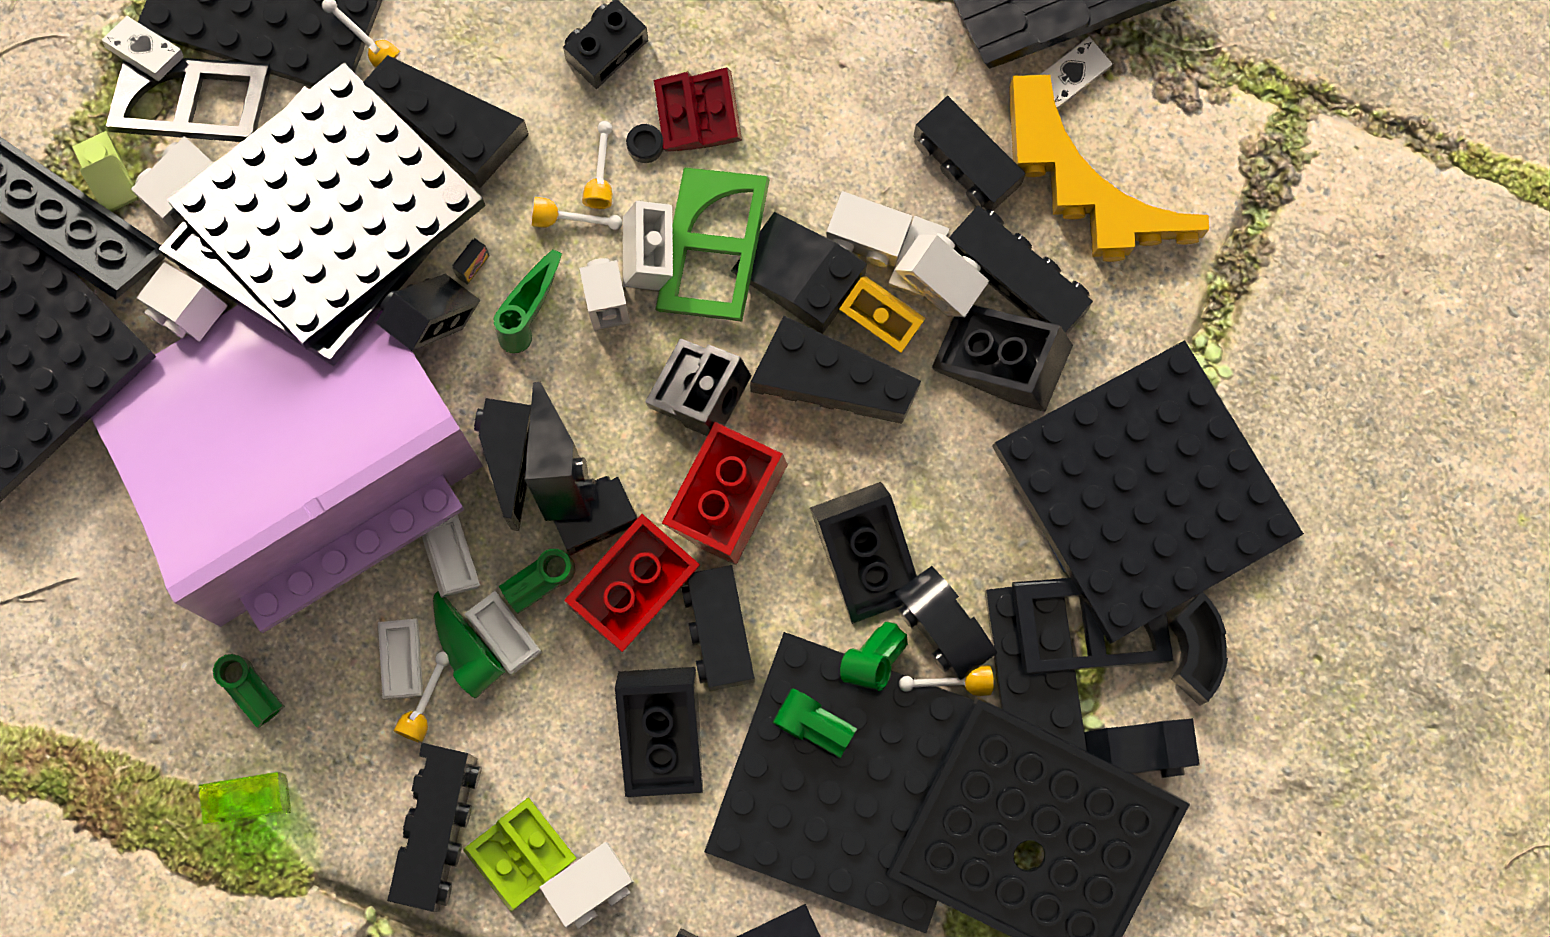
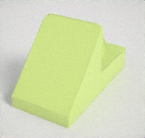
[72,131,139,212]

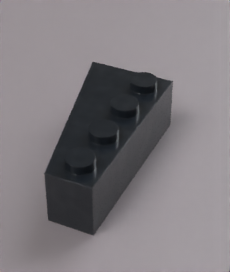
[363,55,529,188]
[750,316,921,424]
[387,743,482,912]

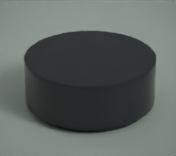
[626,124,663,163]

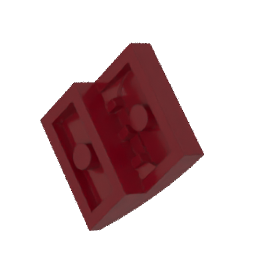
[653,67,742,152]

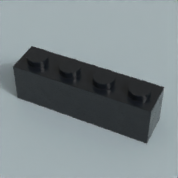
[949,205,1093,335]

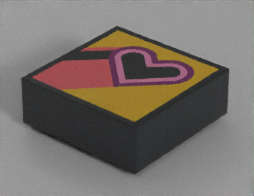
[452,238,490,285]

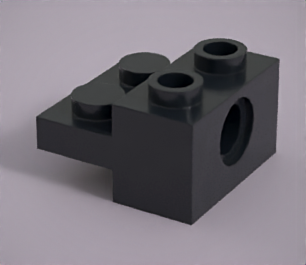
[645,338,752,436]

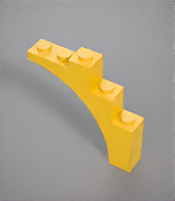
[1009,75,1209,262]

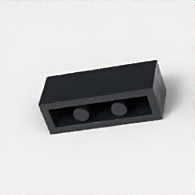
[913,96,1026,211]
[376,273,480,351]
[681,565,755,691]

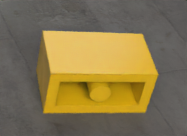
[839,275,926,353]

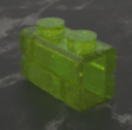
[199,772,291,826]

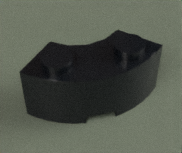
[895,566,997,680]
[1168,591,1228,706]
[1084,718,1200,778]

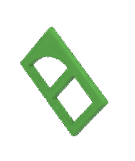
[655,168,770,322]

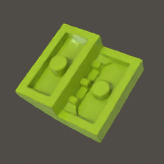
[463,797,577,912]

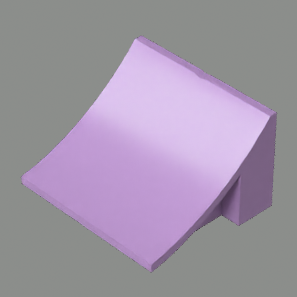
[91,305,483,633]

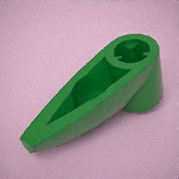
[493,249,562,354]
[433,591,505,698]

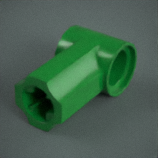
[499,549,575,614]
[840,622,908,691]
[213,654,285,728]
[772,688,857,758]

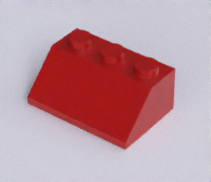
[662,422,788,565]
[564,514,700,653]

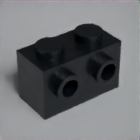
[563,0,649,90]

